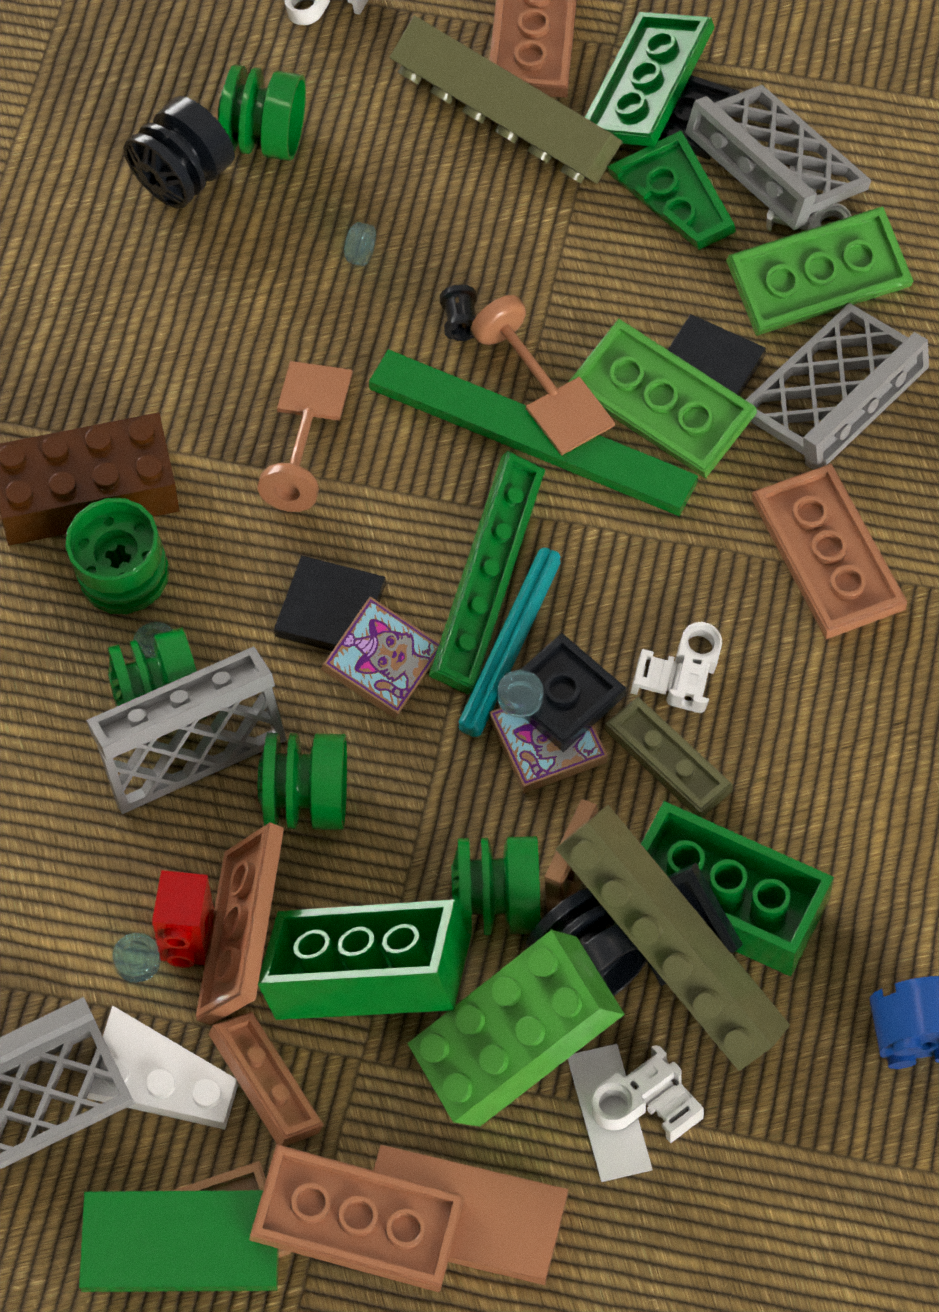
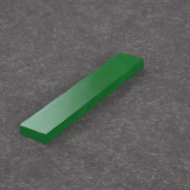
[429,451,545,695]

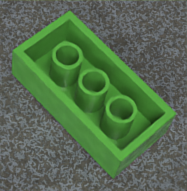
[407,930,625,1127]

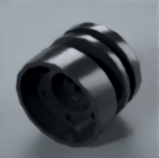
[123,96,235,209]
[524,888,647,996]

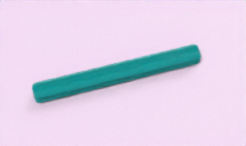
[459,547,561,737]

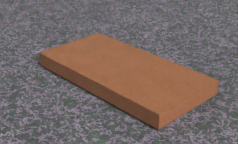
[489,0,577,98]
[752,464,908,639]
[196,823,284,1026]
[249,1144,465,1293]
[373,1145,568,1285]

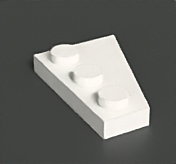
[87,1005,238,1129]

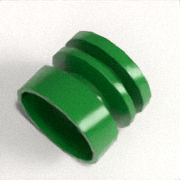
[218,64,306,161]
[65,498,170,614]
[108,628,207,721]
[257,732,347,830]
[451,836,540,936]

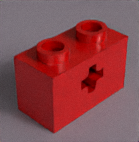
[152,870,214,968]

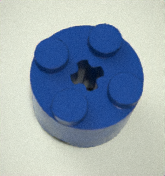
[869,976,939,1069]

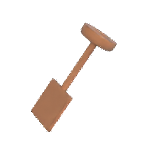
[471,295,615,456]
[257,361,353,512]

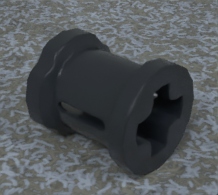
[440,284,477,341]

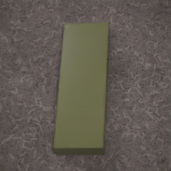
[605,697,733,818]

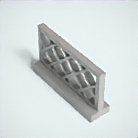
[685,85,871,230]
[746,303,929,470]
[86,646,287,814]
[0,997,135,1169]

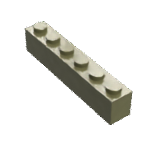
[389,15,623,184]
[556,805,790,1071]

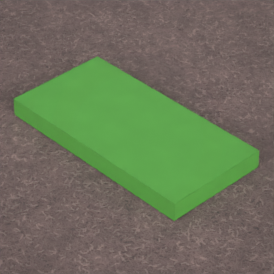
[726,206,914,336]
[569,319,757,479]

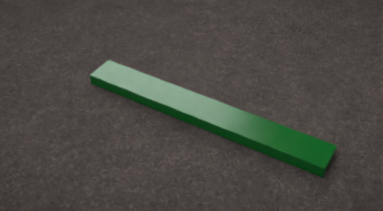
[369,349,698,517]

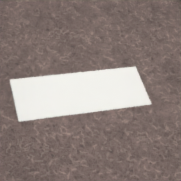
[568,1044,653,1182]

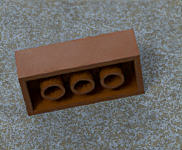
[0,412,180,546]

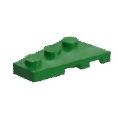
[607,131,736,250]

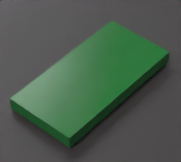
[585,12,715,147]
[79,1190,279,1292]

